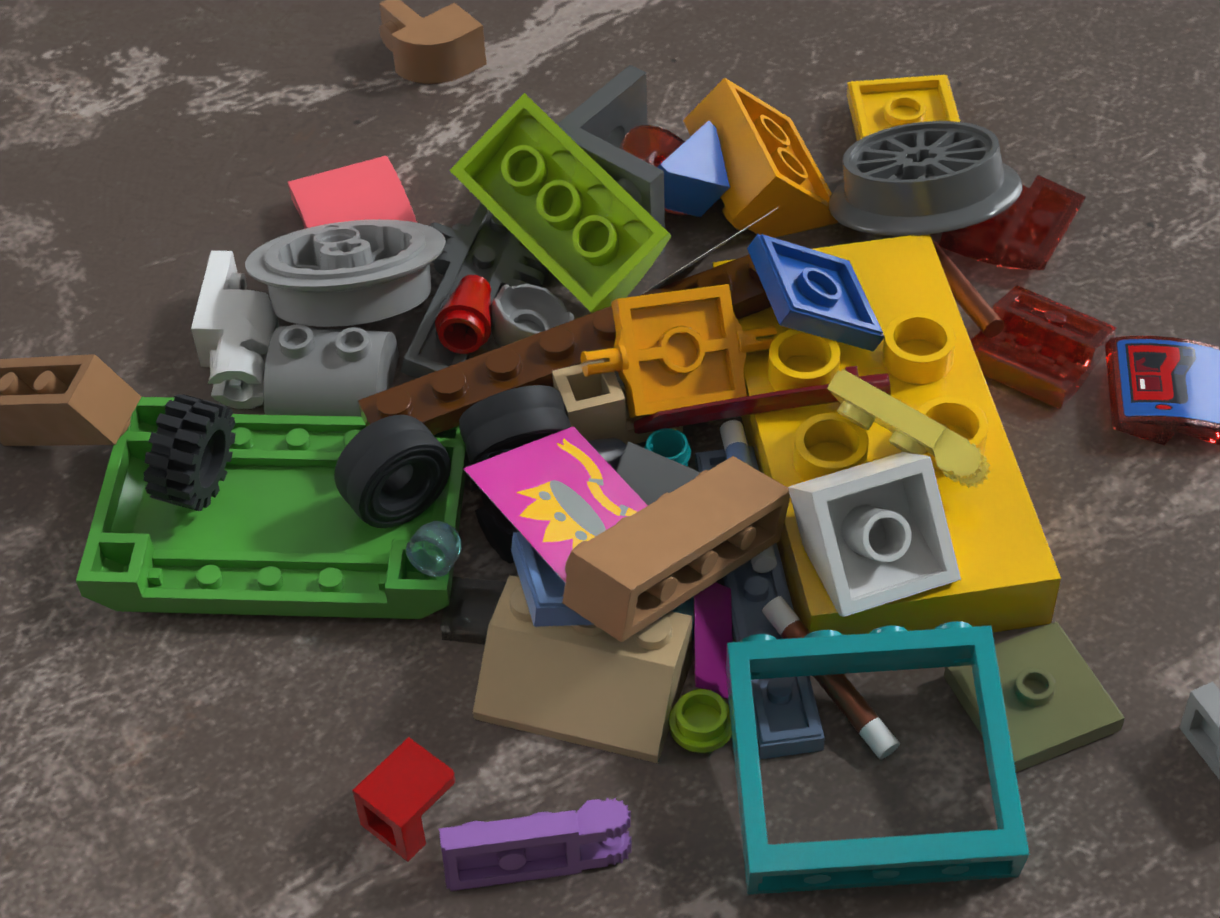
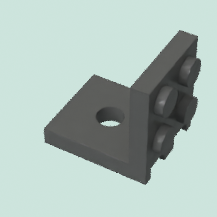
[557,65,665,257]

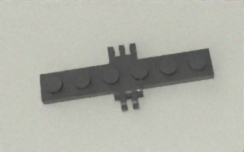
[401,202,549,378]

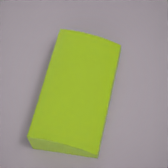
[449,93,671,313]

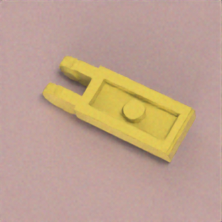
[827,369,991,488]

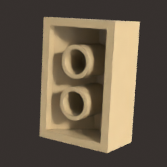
[473,575,692,763]

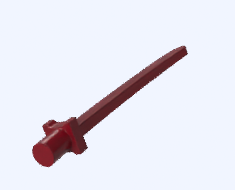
[633,366,891,434]

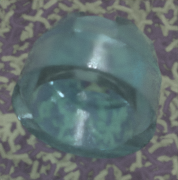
[406,521,461,577]

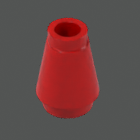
[435,275,491,354]

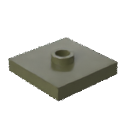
[944,621,1125,772]

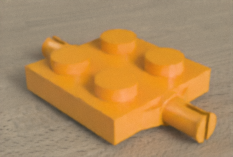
[581,284,777,418]

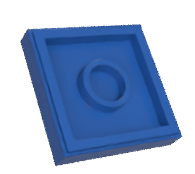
[747,234,884,352]

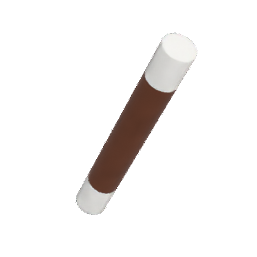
[762,596,900,760]

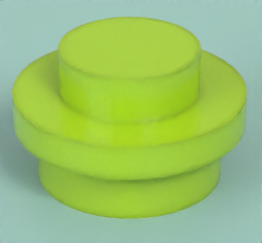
[669,689,732,753]

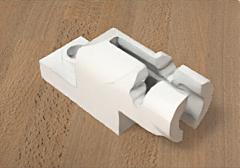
[191,251,279,409]

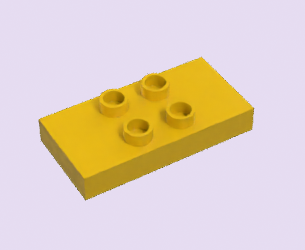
[712,234,1061,635]

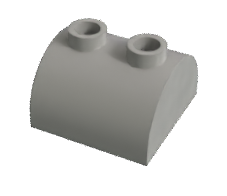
[263,324,399,417]

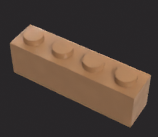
[562,456,790,642]

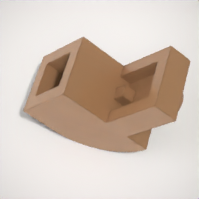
[379,0,487,84]

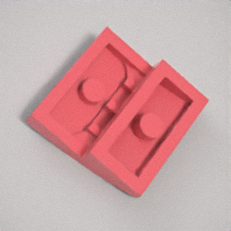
[288,155,417,229]

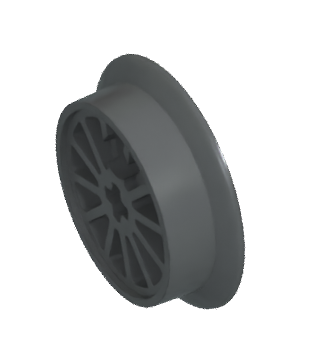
[829,121,1022,236]

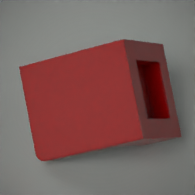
[352,737,456,862]

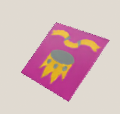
[463,426,648,582]

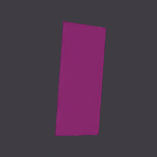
[694,582,732,700]

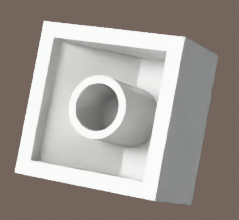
[788,452,961,617]

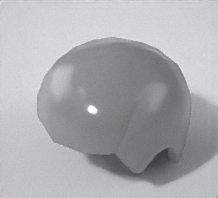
[491,284,574,347]

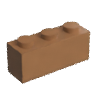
[0,354,141,446]

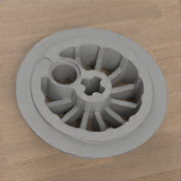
[245,219,446,327]

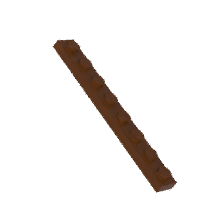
[358,255,772,435]

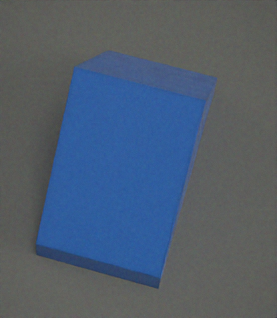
[657,120,730,217]

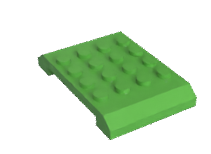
[76,397,468,619]

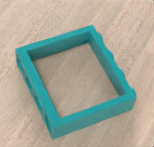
[726,621,1029,895]

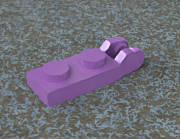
[439,798,632,891]

